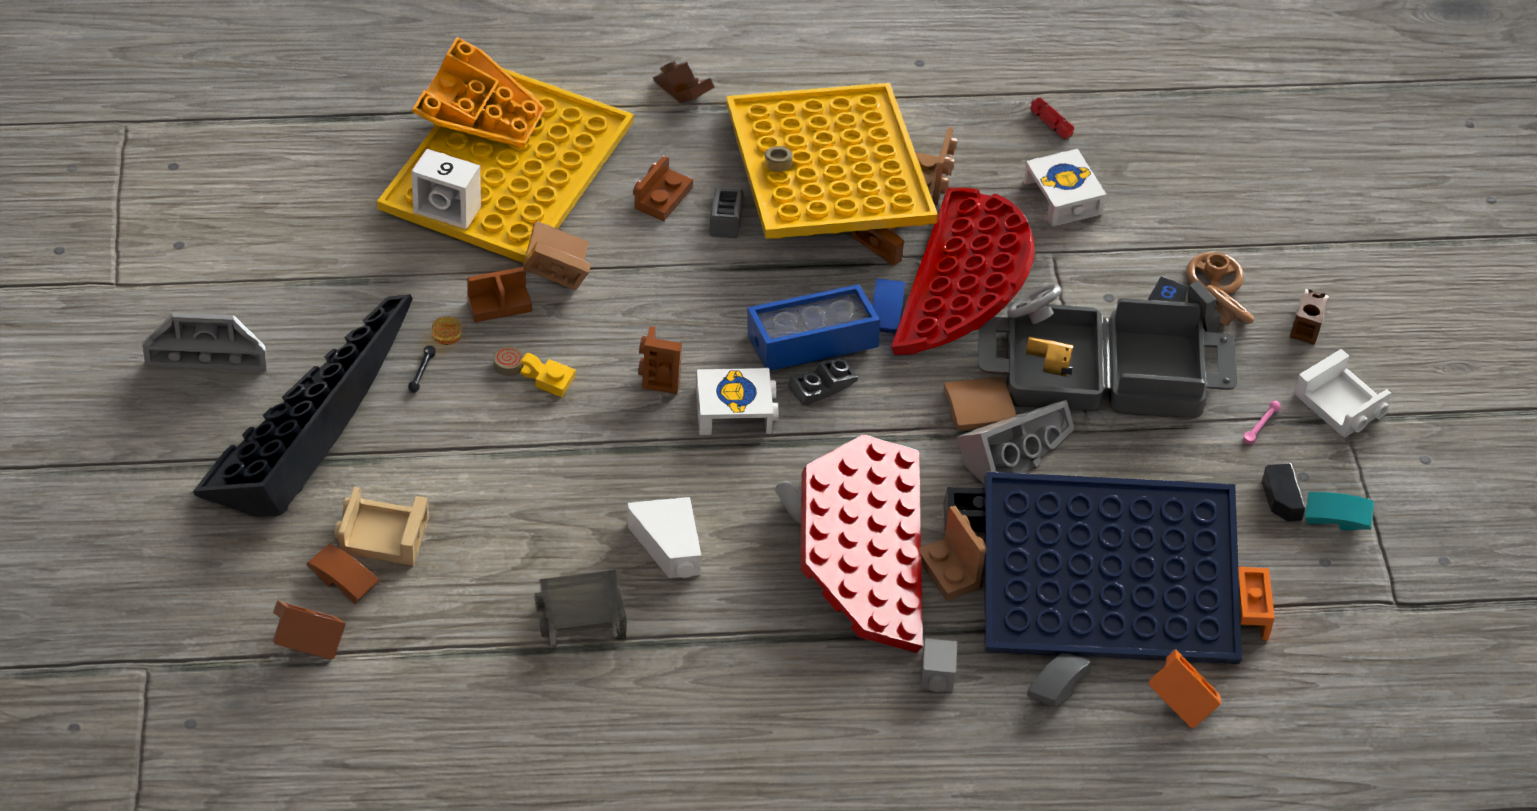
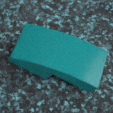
[1305,492,1374,530]

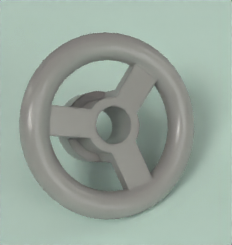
[1007,284,1062,324]

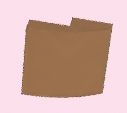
[944,377,1016,431]

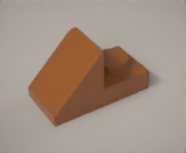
[851,228,904,266]

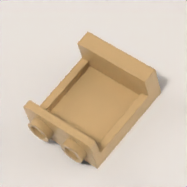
[334,487,429,566]

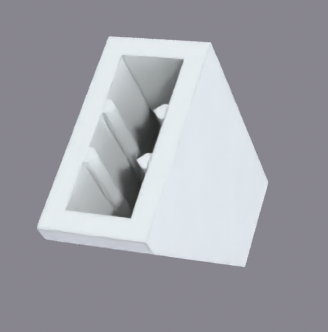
[627,497,701,578]

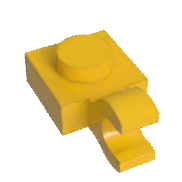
[520,353,576,397]

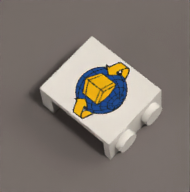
[1023,149,1106,227]
[696,368,779,435]

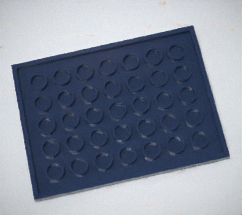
[984,471,1242,664]

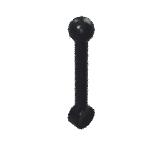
[408,345,436,392]

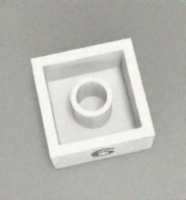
[412,149,481,229]

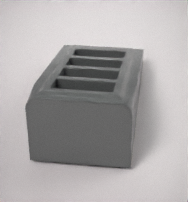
[710,188,744,238]

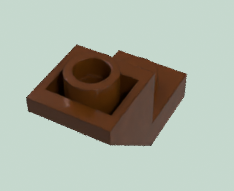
[653,61,715,103]

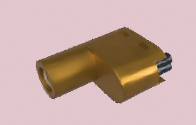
[1026,337,1073,377]

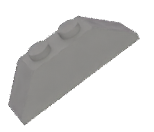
[142,313,267,371]

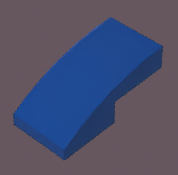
[872,278,905,334]

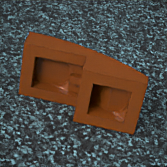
[307,543,379,604]

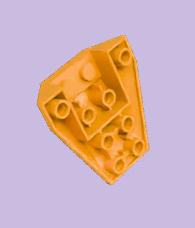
[411,37,546,147]

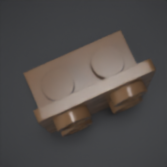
[916,126,957,205]
[523,221,591,290]
[919,506,987,601]

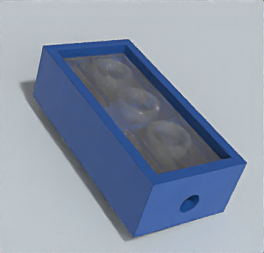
[747,284,880,371]

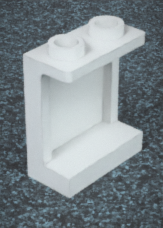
[1294,349,1392,438]

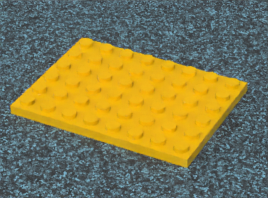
[377,68,634,263]
[726,83,938,239]

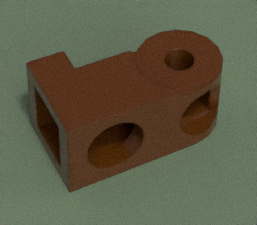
[1289,288,1329,345]

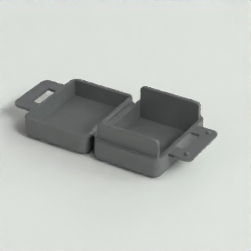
[978,298,1237,418]

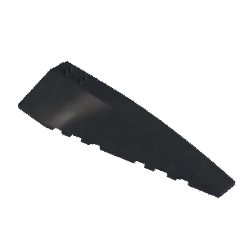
[193,294,413,517]

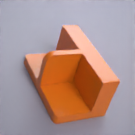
[1239,567,1275,640]
[1149,649,1221,728]

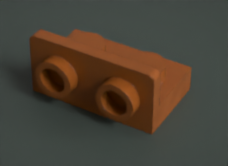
[633,155,693,221]
[638,326,682,394]

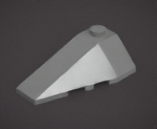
[957,400,1075,484]

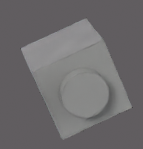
[921,639,957,692]

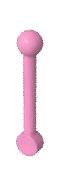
[1243,401,1281,444]

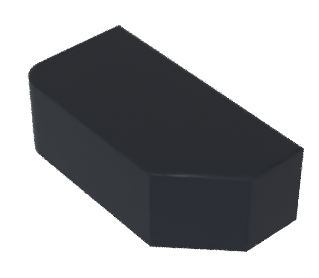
[1262,463,1305,521]

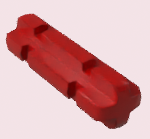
[1030,97,1075,139]

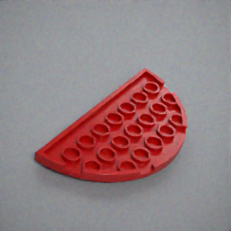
[891,188,1035,355]

